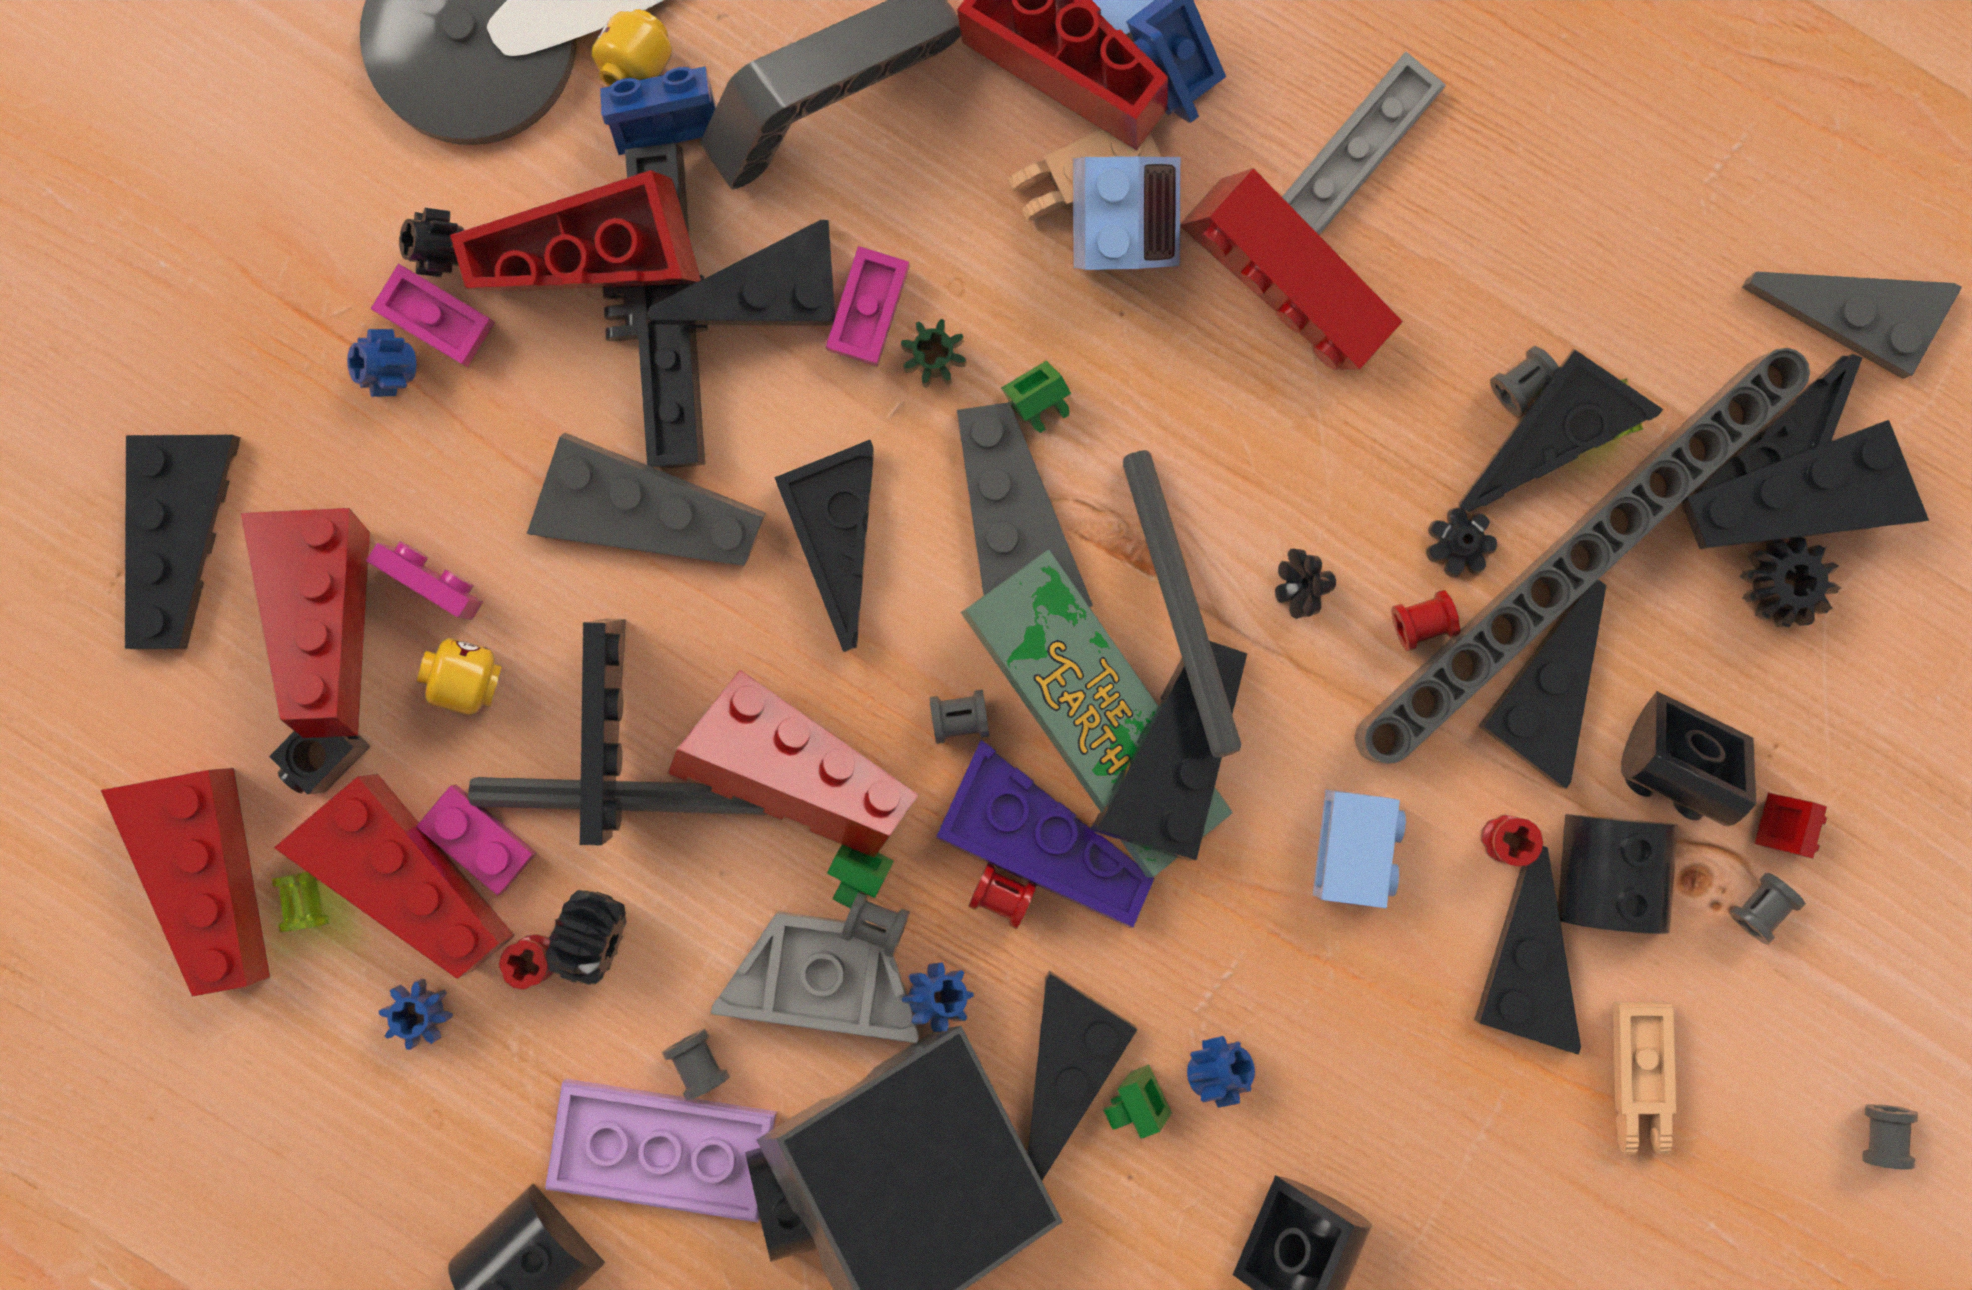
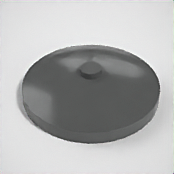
[360,0,576,145]

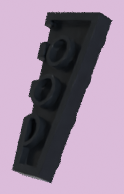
[1681,420,1929,549]
[125,434,241,649]
[580,619,626,845]
[1090,641,1247,861]

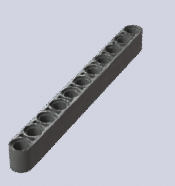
[1355,348,1810,764]

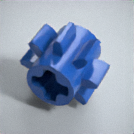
[347,329,417,397]
[902,963,974,1032]
[378,979,453,1050]
[1187,1036,1255,1108]

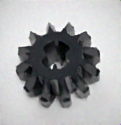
[1740,537,1841,628]
[546,890,627,985]

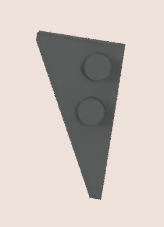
[1742,271,1962,379]

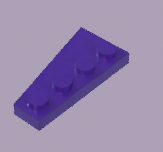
[936,739,1154,928]

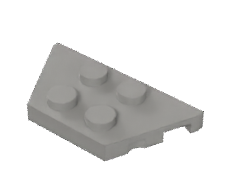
[711,911,919,1043]

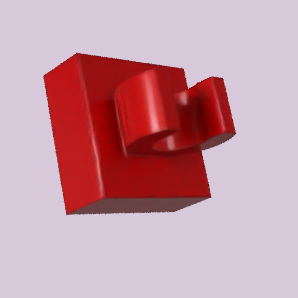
[1754,793,1827,859]

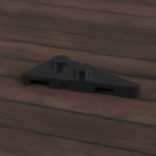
[646,220,835,326]
[1458,348,1663,512]
[1694,354,1862,494]
[774,440,874,652]
[1479,579,1607,789]
[1474,846,1581,1055]
[1027,971,1138,1181]

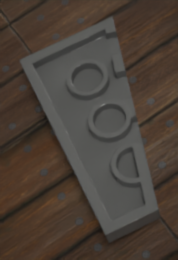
[957,402,1093,607]
[527,433,766,566]

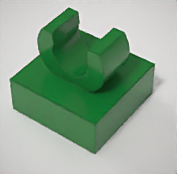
[1001,361,1071,433]
[827,845,894,909]
[1103,1064,1172,1139]

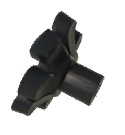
[1426,508,1497,577]
[1275,548,1336,619]

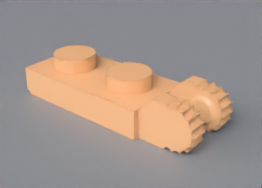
[1007,129,1162,221]
[1613,1001,1676,1154]

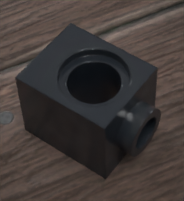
[269,731,370,795]

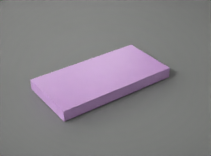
[545,1079,777,1222]

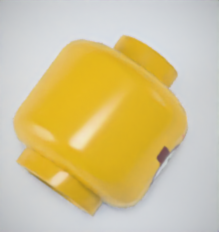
[592,9,672,87]
[416,638,502,715]

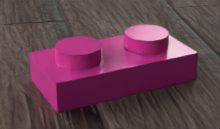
[826,246,910,367]
[371,263,495,367]
[366,541,483,620]
[416,785,537,896]

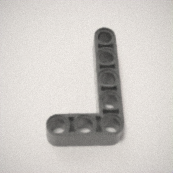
[700,0,961,189]

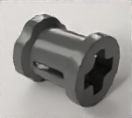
[1490,346,1559,417]
[930,690,990,744]
[1729,873,1806,945]
[841,892,910,958]
[662,1029,730,1101]
[1862,1104,1918,1170]

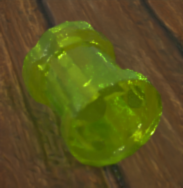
[271,872,330,932]

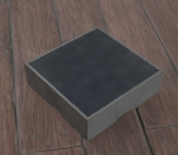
[756,1026,1063,1290]

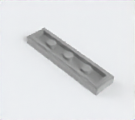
[1282,51,1446,235]

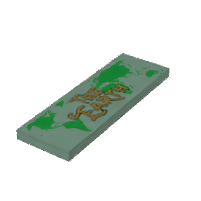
[960,550,1233,877]

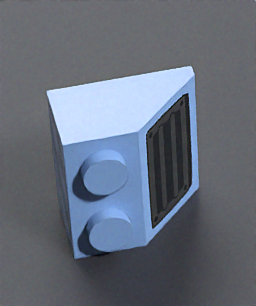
[1073,156,1181,270]

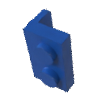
[1126,0,1226,123]
[600,66,717,155]

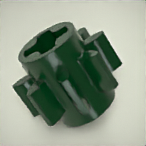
[901,319,966,388]

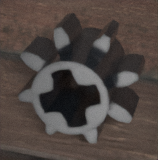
[399,207,464,277]

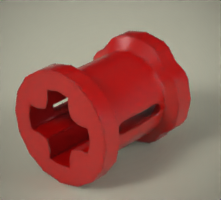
[1391,590,1461,651]
[1481,815,1543,867]
[968,863,1037,929]
[499,934,554,990]

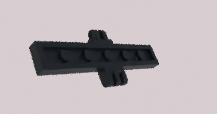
[603,143,708,469]

